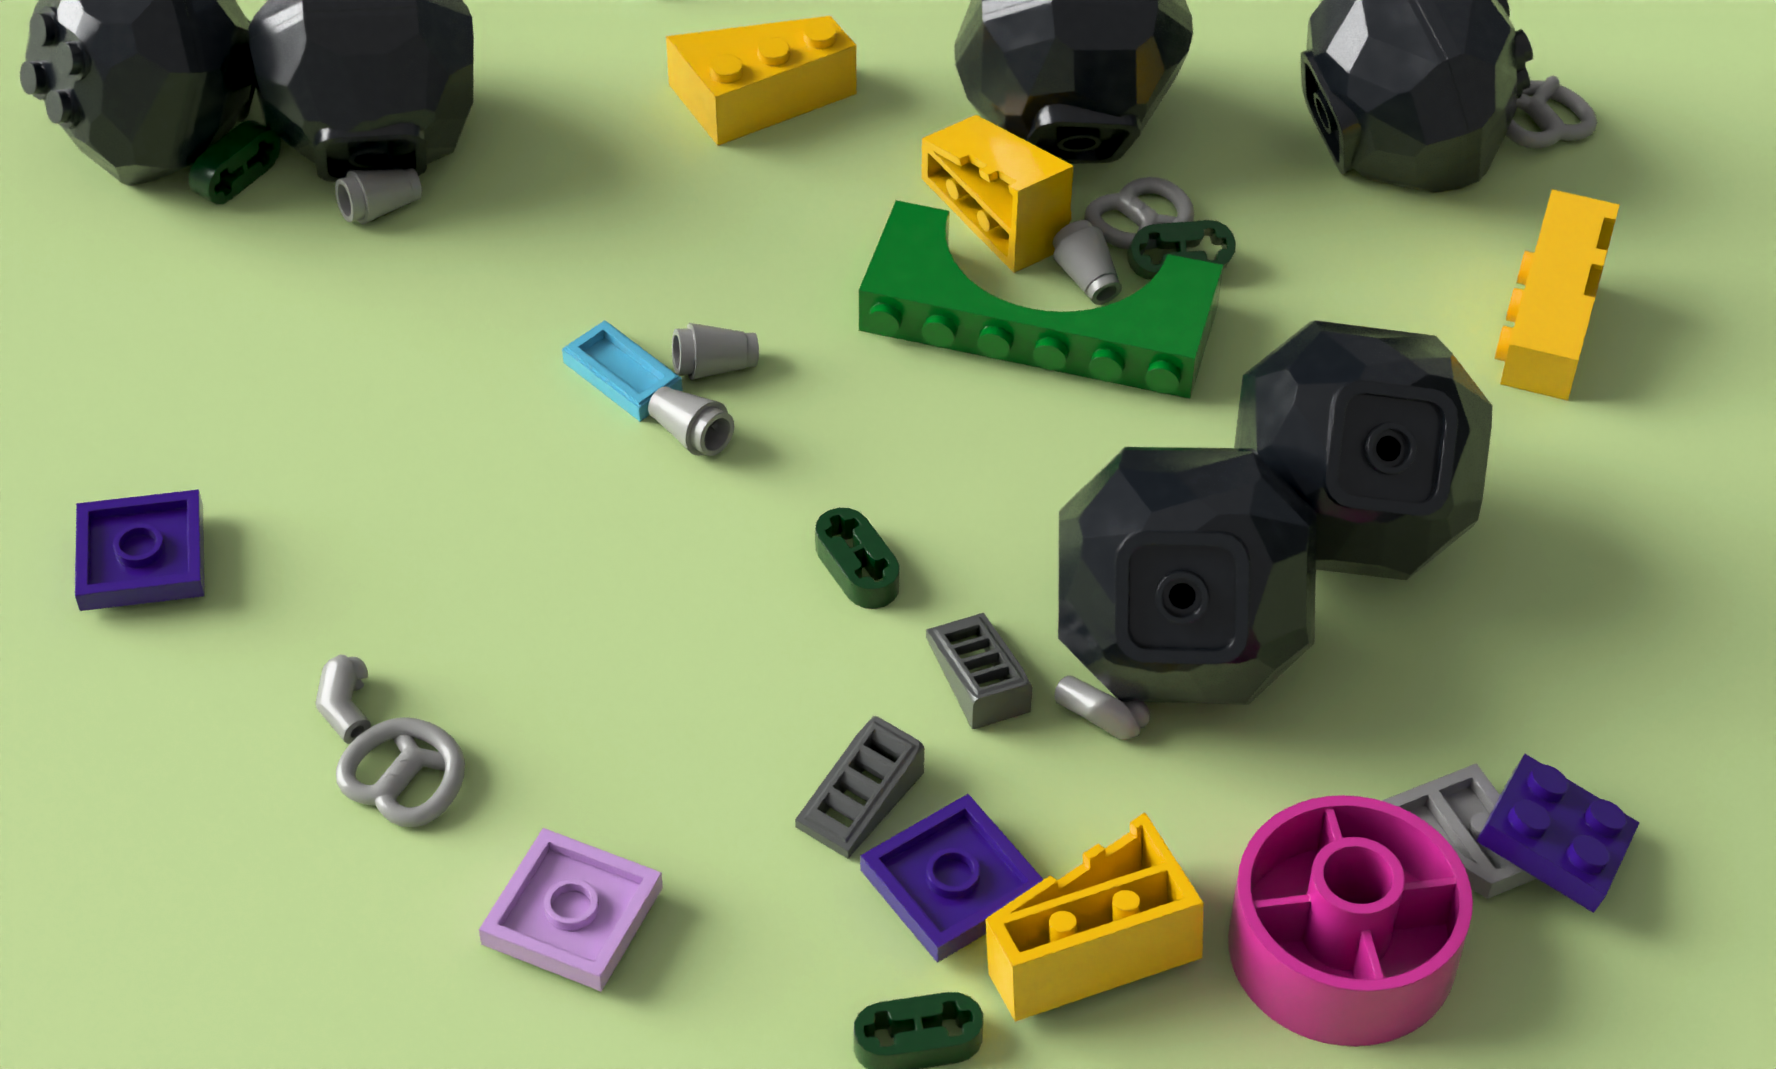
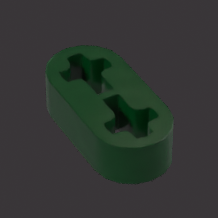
[189,120,281,205]
[1127,220,1236,279]
[815,507,900,609]
[854,992,983,1069]

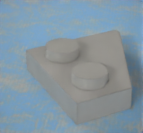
[1382,763,1537,899]

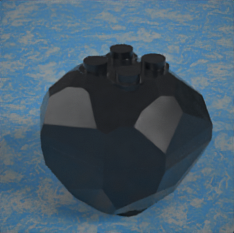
[20,0,256,186]
[248,0,474,182]
[954,0,1193,164]
[1300,0,1533,193]
[1234,320,1493,580]
[1058,447,1317,705]

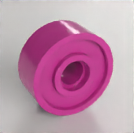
[1228,795,1473,1046]

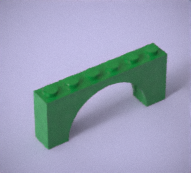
[859,200,1223,399]

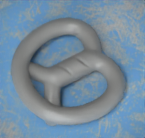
[1506,76,1597,149]
[1084,177,1194,255]
[336,717,465,827]

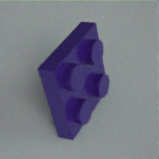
[75,489,205,611]
[1476,754,1640,913]
[860,794,1044,963]

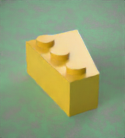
[666,15,857,146]
[921,115,1074,273]
[1495,189,1620,401]
[986,812,1204,1022]

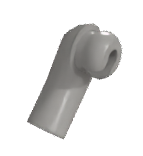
[315,654,371,744]
[1054,675,1150,739]

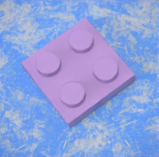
[479,828,663,992]

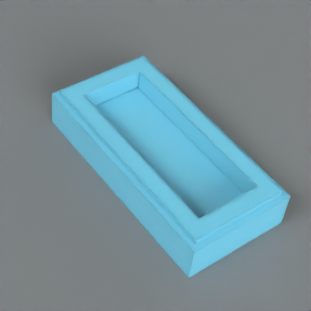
[562,320,683,421]

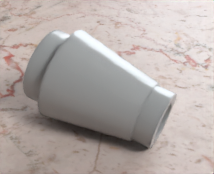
[335,168,422,224]
[1052,220,1122,305]
[672,323,759,380]
[648,386,734,456]

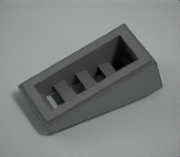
[926,613,1032,730]
[795,716,925,859]

